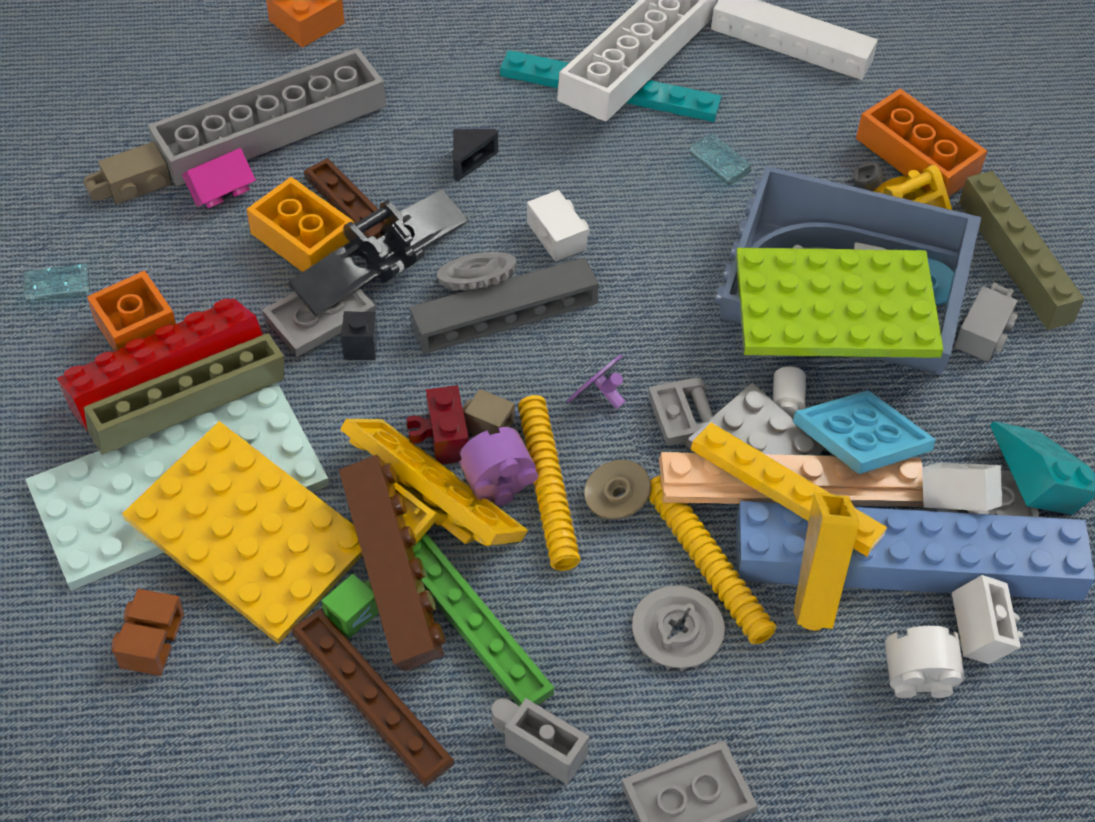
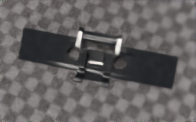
[288,189,468,317]

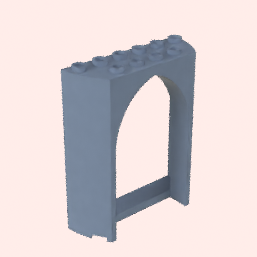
[715,166,981,376]

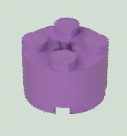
[459,427,538,506]

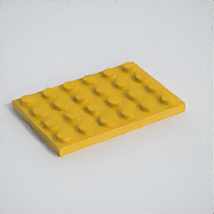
[122,421,363,644]

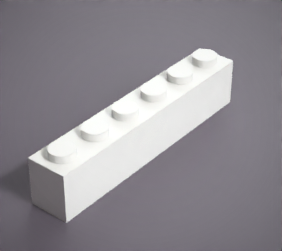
[711,0,878,80]

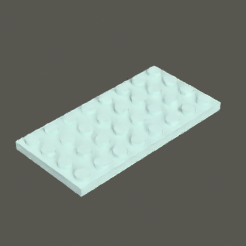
[25,383,329,591]

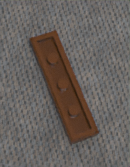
[304,158,386,239]

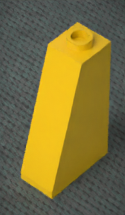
[793,492,860,631]

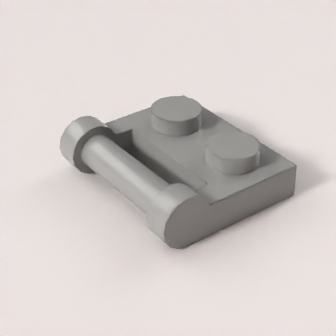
[648,378,713,446]

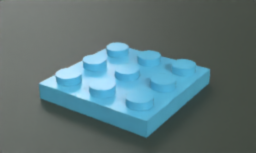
[793,390,936,474]

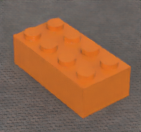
[856,88,987,197]

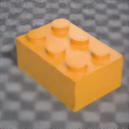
[246,177,355,272]

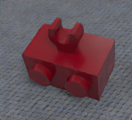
[406,385,468,464]

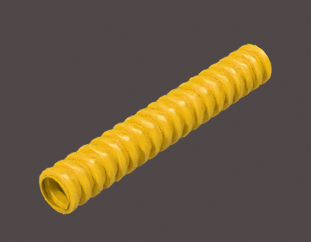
[517,395,581,571]
[649,475,777,645]

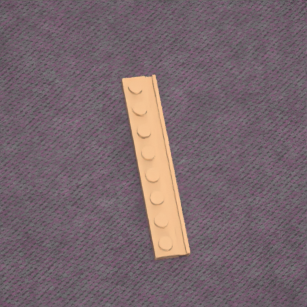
[659,452,924,507]

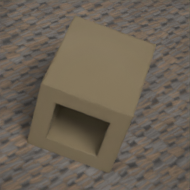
[463,389,515,436]

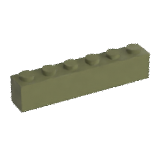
[959,171,1085,330]
[84,333,284,455]

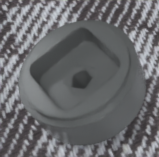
[852,163,883,191]

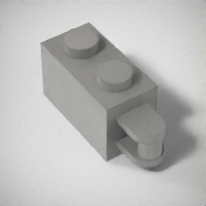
[954,282,1019,362]
[491,698,589,785]

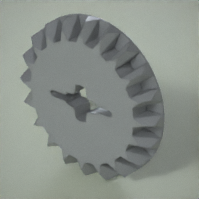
[437,252,517,291]
[632,586,725,671]

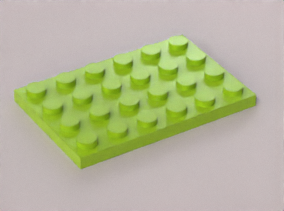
[736,248,944,358]

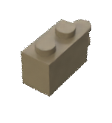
[83,142,171,204]

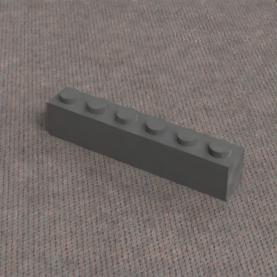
[409,257,599,354]

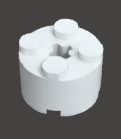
[885,626,965,698]

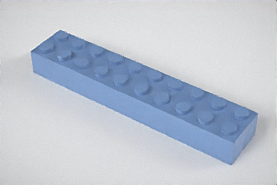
[736,501,1095,601]

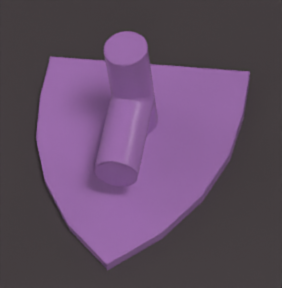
[567,354,626,409]

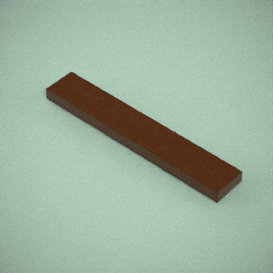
[291,609,454,787]

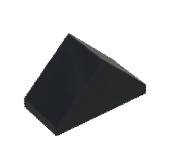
[453,129,498,182]

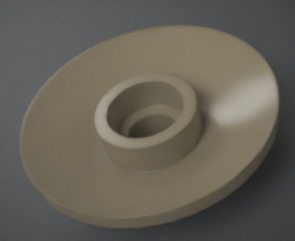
[584,460,651,520]

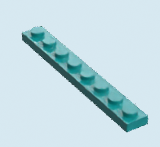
[500,50,722,122]

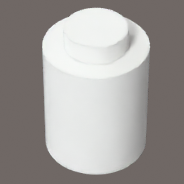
[773,367,806,418]

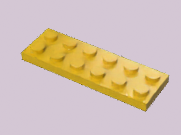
[340,419,528,546]

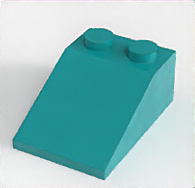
[990,421,1095,515]

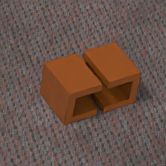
[111,589,184,676]

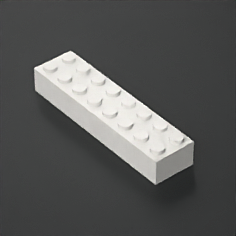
[557,0,717,121]

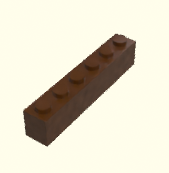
[339,454,446,671]

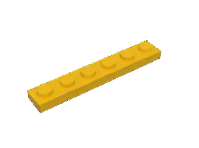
[691,422,887,557]

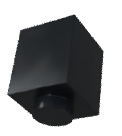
[341,311,378,360]

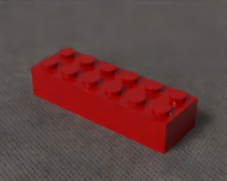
[56,298,263,433]

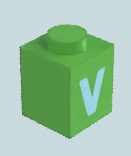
[321,574,379,639]

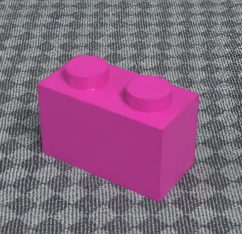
[181,148,256,209]

